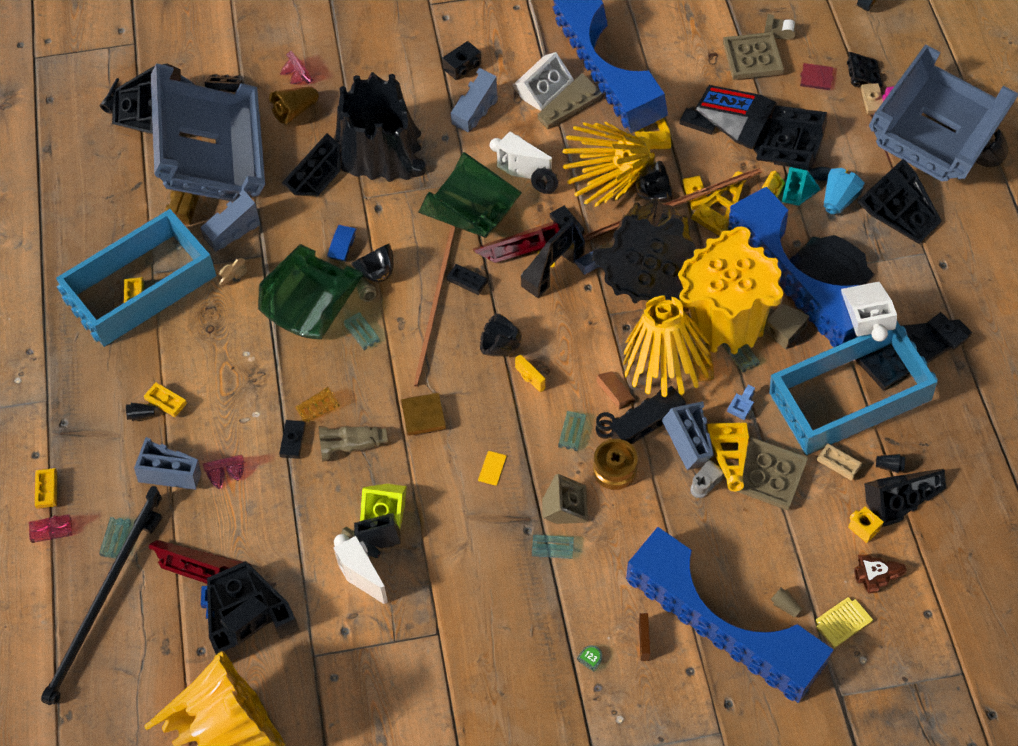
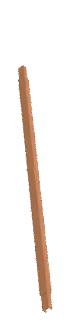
[583,168,762,241]
[414,214,457,387]

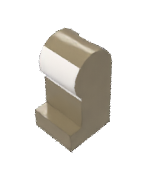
[764,14,797,40]

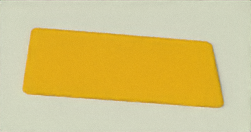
[478,451,506,486]

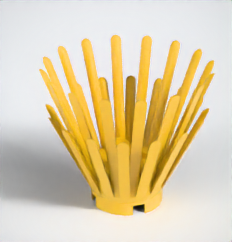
[562,122,655,207]
[623,296,712,397]

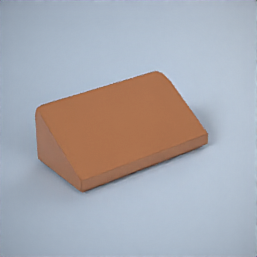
[596,371,635,409]

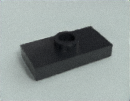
[550,205,585,234]
[447,264,488,295]
[926,312,969,350]
[279,420,306,459]

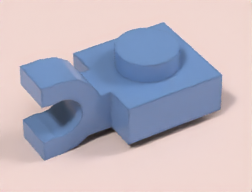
[727,385,755,420]

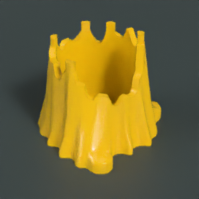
[678,226,783,354]
[144,651,286,746]

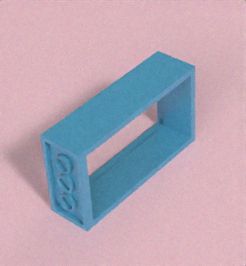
[56,209,217,347]
[769,321,938,456]

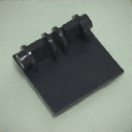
[847,51,883,87]

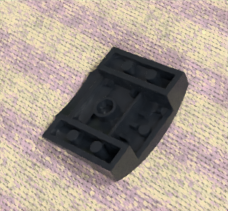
[753,105,827,172]
[789,235,874,286]

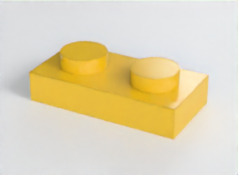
[144,382,187,417]

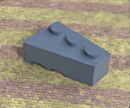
[451,68,498,133]
[200,190,261,252]
[662,401,713,470]
[134,437,201,490]

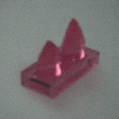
[280,51,314,85]
[203,455,245,489]
[29,514,72,543]

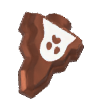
[854,554,907,594]

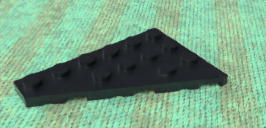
[855,319,972,391]

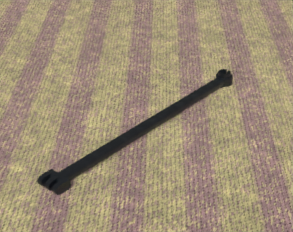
[41,486,162,705]

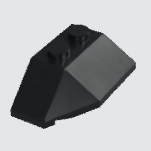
[282,133,341,197]

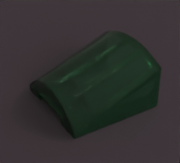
[418,152,522,238]
[258,244,363,339]

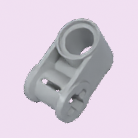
[690,460,725,498]

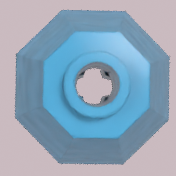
[824,168,865,214]

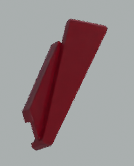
[473,222,559,263]
[149,540,251,584]

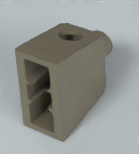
[764,304,810,349]

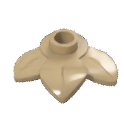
[219,258,247,285]

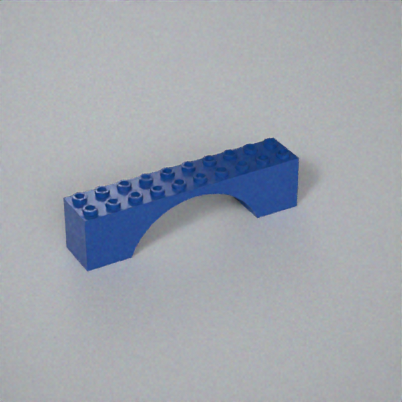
[552,0,668,133]
[728,187,859,348]
[626,527,834,703]

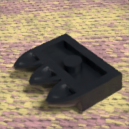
[205,74,243,92]
[680,106,716,135]

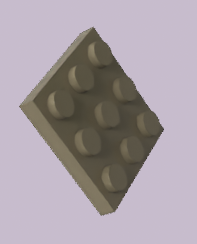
[723,32,784,80]
[735,437,808,511]

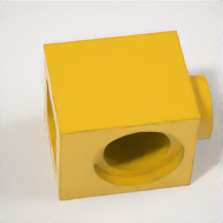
[848,506,884,543]

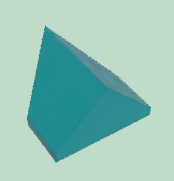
[782,167,821,206]

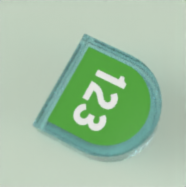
[577,645,602,672]

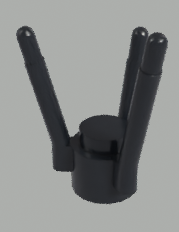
[99,78,119,114]

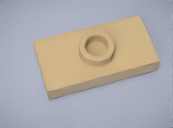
[861,83,883,115]
[817,443,862,481]

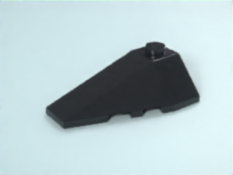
[864,469,946,527]

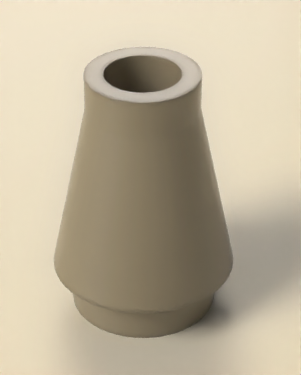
[354,275,376,302]
[771,587,803,618]

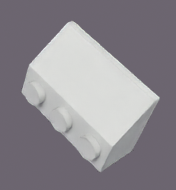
[513,52,574,111]

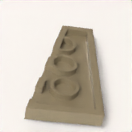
[538,73,603,129]

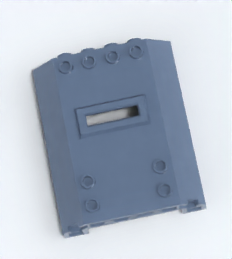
[869,44,1018,182]
[151,63,265,202]

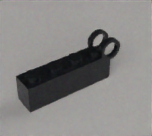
[595,386,686,445]

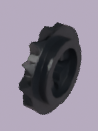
[531,167,559,194]

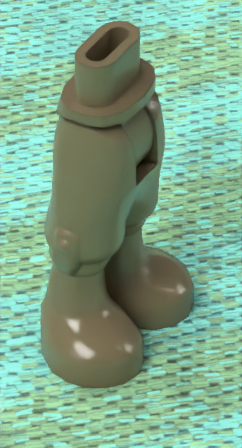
[318,426,388,462]

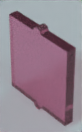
[800,63,834,90]

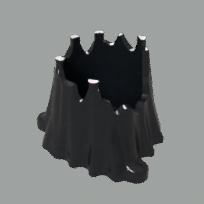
[333,72,426,182]
[592,197,696,303]

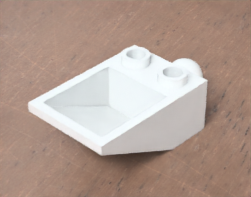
[490,132,552,182]
[841,282,897,342]
[333,534,388,604]

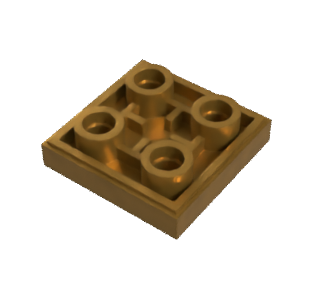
[401,393,446,436]

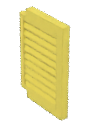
[816,597,873,648]

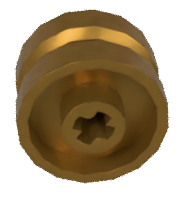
[593,439,638,490]

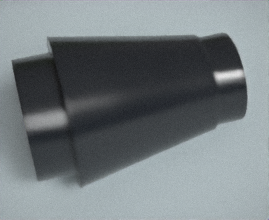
[126,402,155,421]
[876,454,905,473]

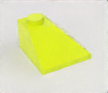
[360,484,407,529]

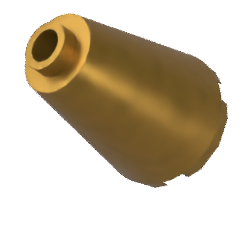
[269,86,319,125]

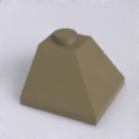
[542,474,588,524]

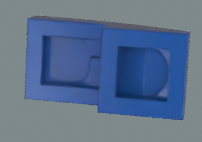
[327,225,357,262]

